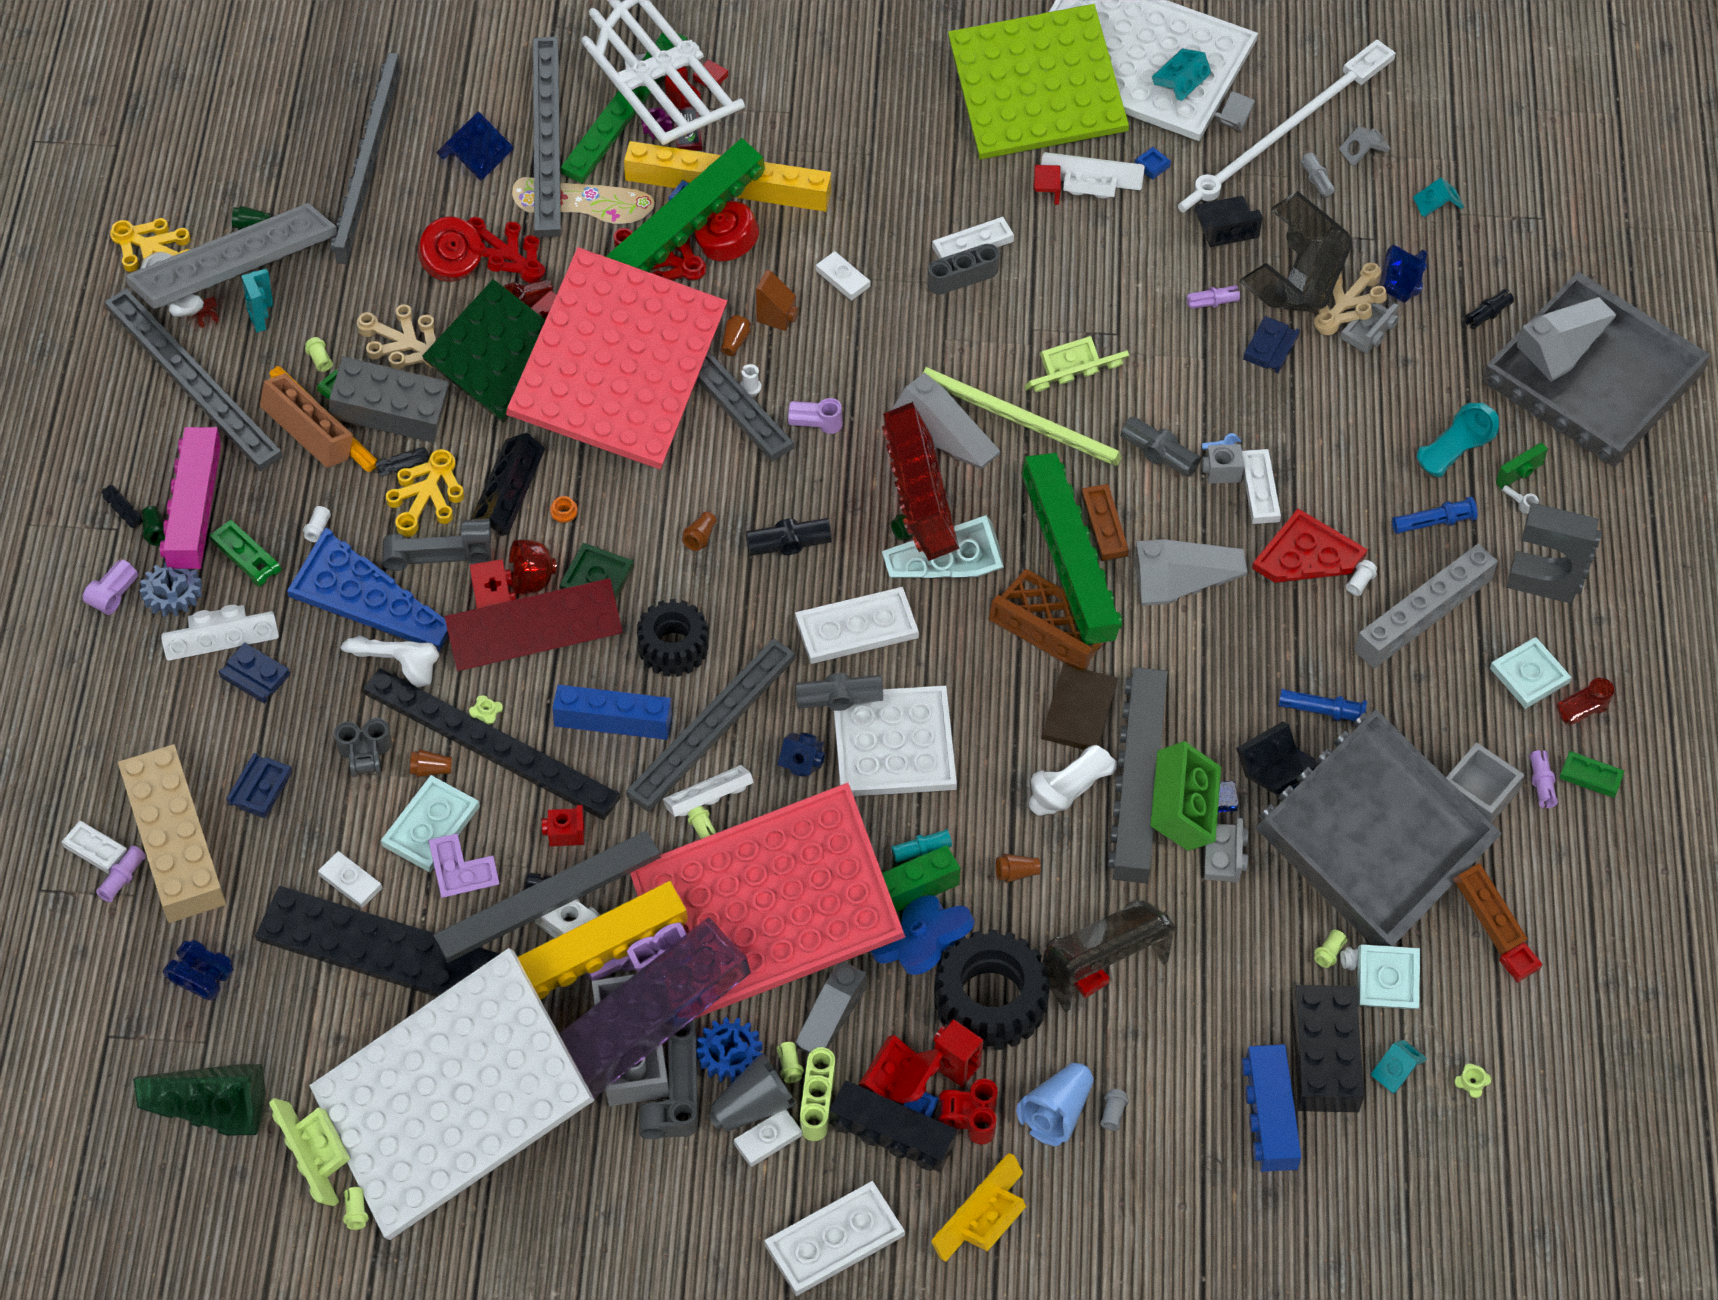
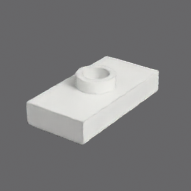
[816,251,871,301]
[61,821,127,874]
[318,851,382,908]
[734,1110,802,1167]

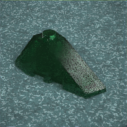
[133,1064,266,1136]

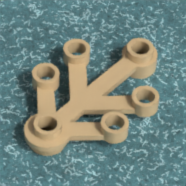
[1311,262,1387,335]
[357,304,436,370]

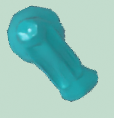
[1416,403,1499,477]

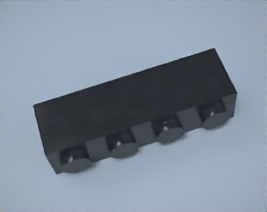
[829,1080,957,1173]

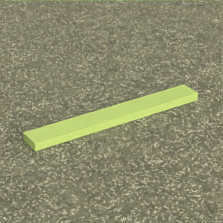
[922,367,1122,466]

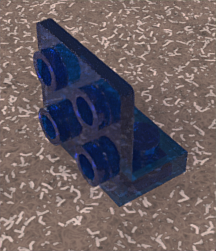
[436,111,514,180]

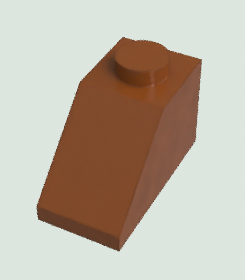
[756,269,799,331]

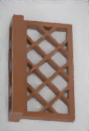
[988,569,1105,670]

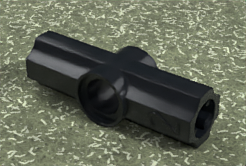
[746,518,832,556]

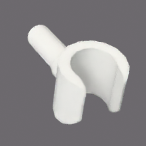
[1502,485,1539,514]

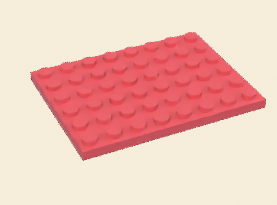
[506,247,727,470]
[630,783,906,1019]

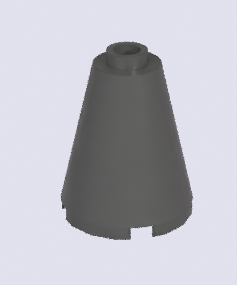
[708,1053,796,1132]

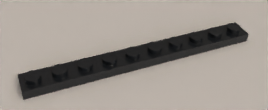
[363,668,620,820]

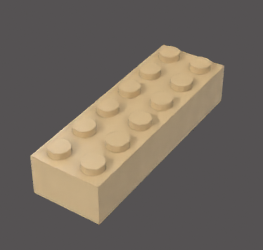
[118,744,226,924]

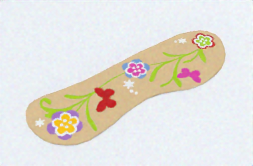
[512,177,655,224]

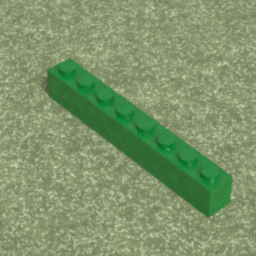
[605,138,765,273]
[1021,453,1122,645]

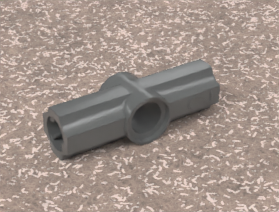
[1120,416,1201,477]
[795,673,883,711]

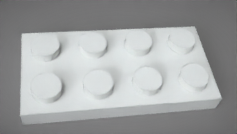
[795,587,919,664]
[764,1181,905,1296]

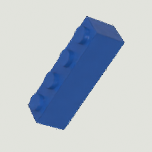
[552,684,672,740]
[1241,1044,1301,1172]

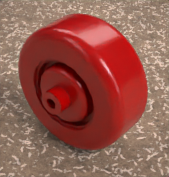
[695,201,759,262]
[418,216,482,282]

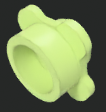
[469,695,503,725]
[1455,1064,1491,1098]

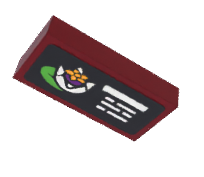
[673,107,703,151]

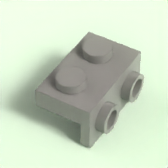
[1340,303,1399,354]

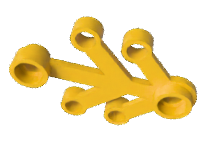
[110,218,191,272]
[386,449,464,537]

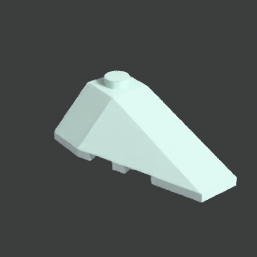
[882,515,1004,578]

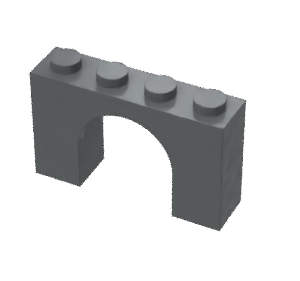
[1506,503,1602,604]

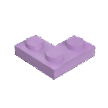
[428,833,500,898]

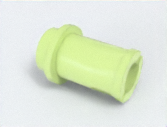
[305,337,333,372]
[688,806,716,839]
[1314,930,1348,968]
[776,1042,804,1083]
[343,1187,369,1230]

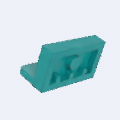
[1152,48,1211,101]
[241,269,273,333]

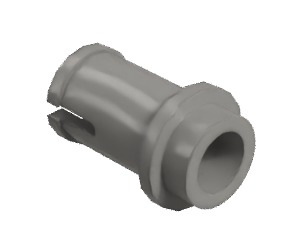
[1100,1089,1129,1131]

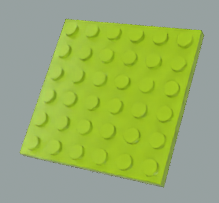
[948,3,1129,160]

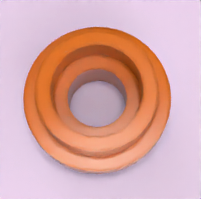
[550,496,578,523]

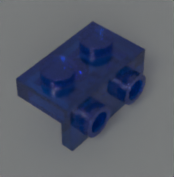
[1379,244,1428,303]

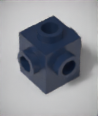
[777,732,825,777]

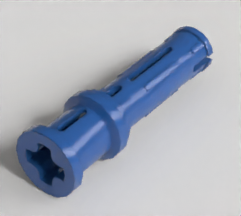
[1392,496,1478,534]
[1279,689,1367,721]

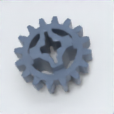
[140,562,203,617]

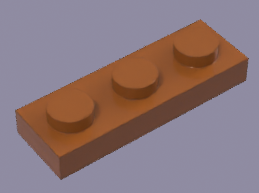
[1081,484,1129,561]
[1453,863,1528,955]

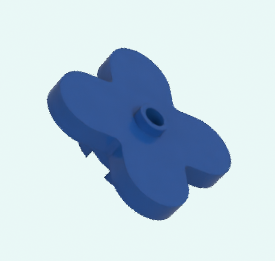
[870,895,975,975]

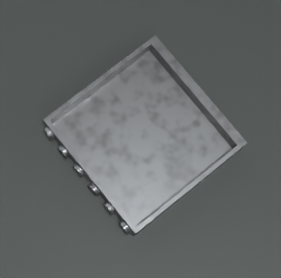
[1482,271,1711,468]
[1255,709,1502,947]

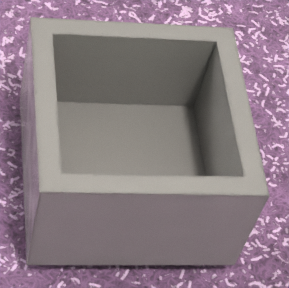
[1446,742,1525,823]

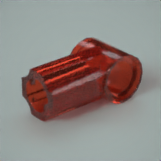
[503,279,554,308]
[1556,677,1614,726]

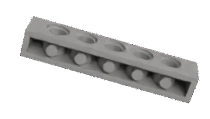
[1354,543,1498,669]

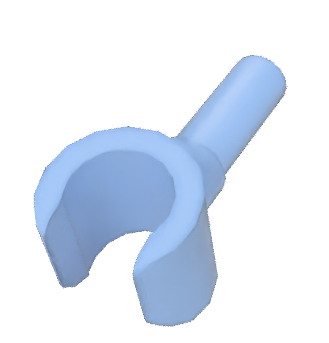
[1202,433,1242,450]

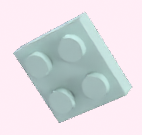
[1490,637,1572,709]
[1357,945,1420,1010]

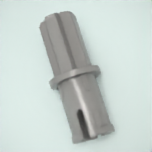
[1301,153,1334,197]

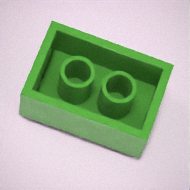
[1151,741,1221,851]

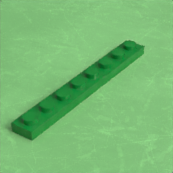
[561,32,688,184]

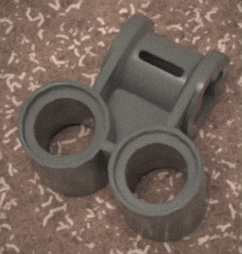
[334,718,392,777]

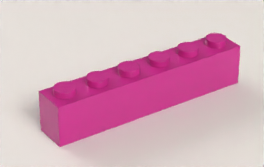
[160,427,221,569]

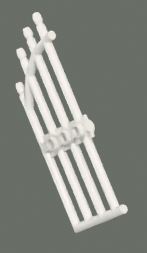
[581,0,745,145]

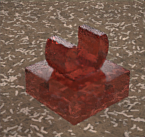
[190,296,218,329]

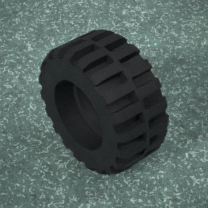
[934,930,1050,1050]

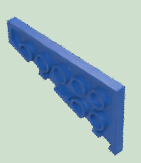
[287,527,448,652]

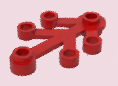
[467,217,545,283]
[613,228,706,280]

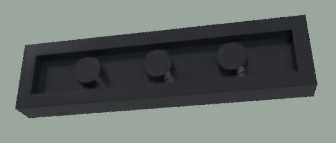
[470,432,546,536]

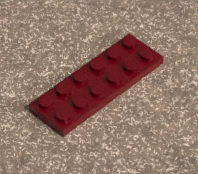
[444,578,623,671]

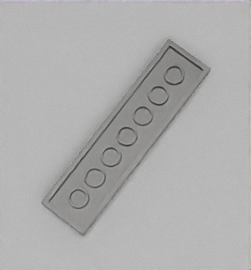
[125,203,337,309]

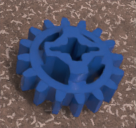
[696,1017,763,1082]

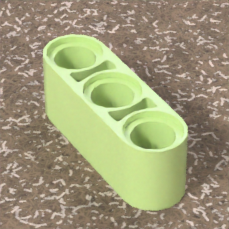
[800,1047,835,1141]

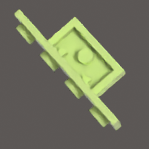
[1025,336,1129,392]
[269,1098,350,1206]

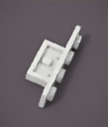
[1041,152,1145,199]
[161,605,279,661]

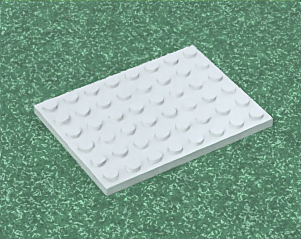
[1049,0,1258,141]
[309,948,595,1240]

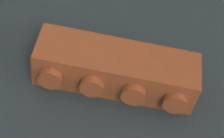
[260,374,353,468]

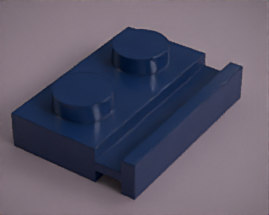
[1243,316,1300,374]
[218,642,290,704]
[226,753,293,819]

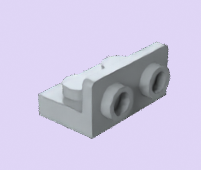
[1204,818,1248,882]

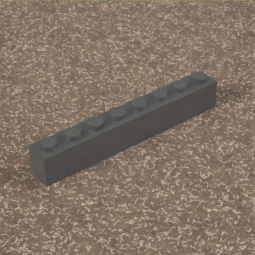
[1108,667,1167,884]

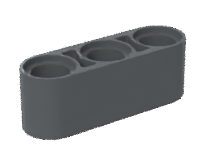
[927,244,1000,294]

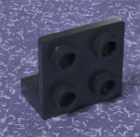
[1195,196,1263,247]
[1236,721,1319,794]

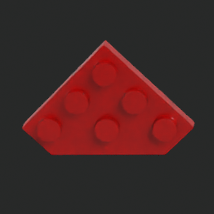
[1252,508,1368,583]

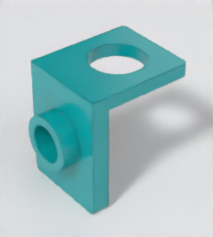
[1413,177,1464,217]
[1371,1040,1427,1093]

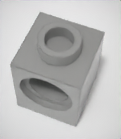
[1202,444,1244,484]

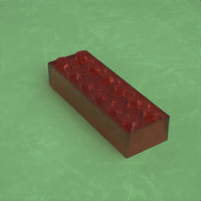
[882,402,960,561]

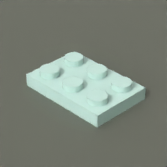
[381,775,480,872]

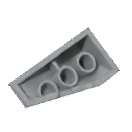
[1517,297,1616,382]
[886,373,1000,469]
[1134,539,1248,606]

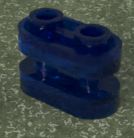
[163,940,234,1001]

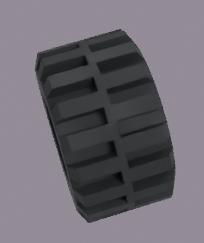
[637,599,709,677]

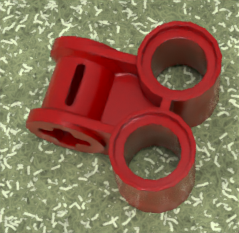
[938,1078,998,1145]

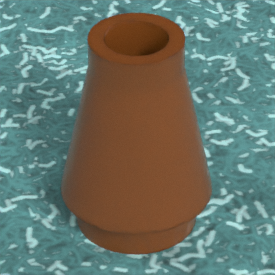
[720,315,751,357]
[682,512,717,551]
[409,749,452,778]
[995,854,1041,883]

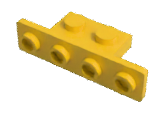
[931,1153,1027,1262]

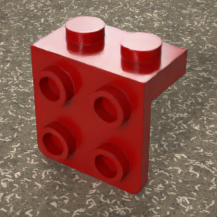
[858,1035,944,1104]

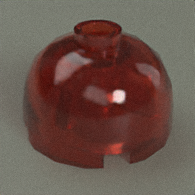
[509,539,557,595]

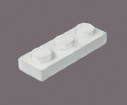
[932,217,1014,259]
[1242,449,1281,524]
[663,765,754,817]

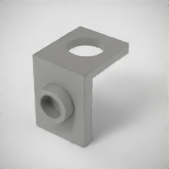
[1215,91,1255,132]
[1339,126,1391,166]

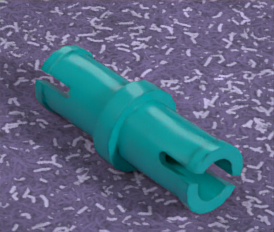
[891,829,952,864]

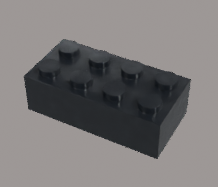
[1292,985,1364,1113]

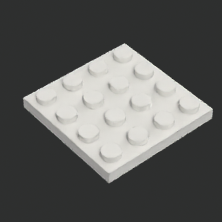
[834,686,957,796]

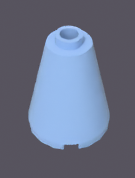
[1016,1063,1094,1146]

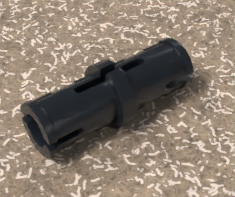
[1464,289,1514,329]

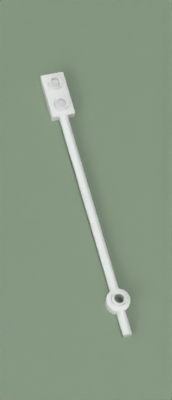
[1178,40,1396,213]

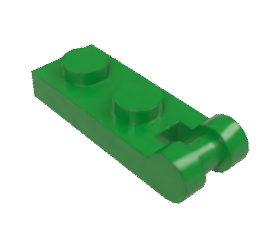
[209,519,282,588]

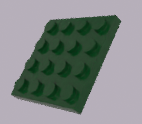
[422,279,545,423]

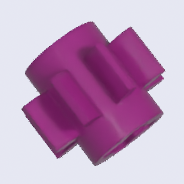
[641,108,672,139]

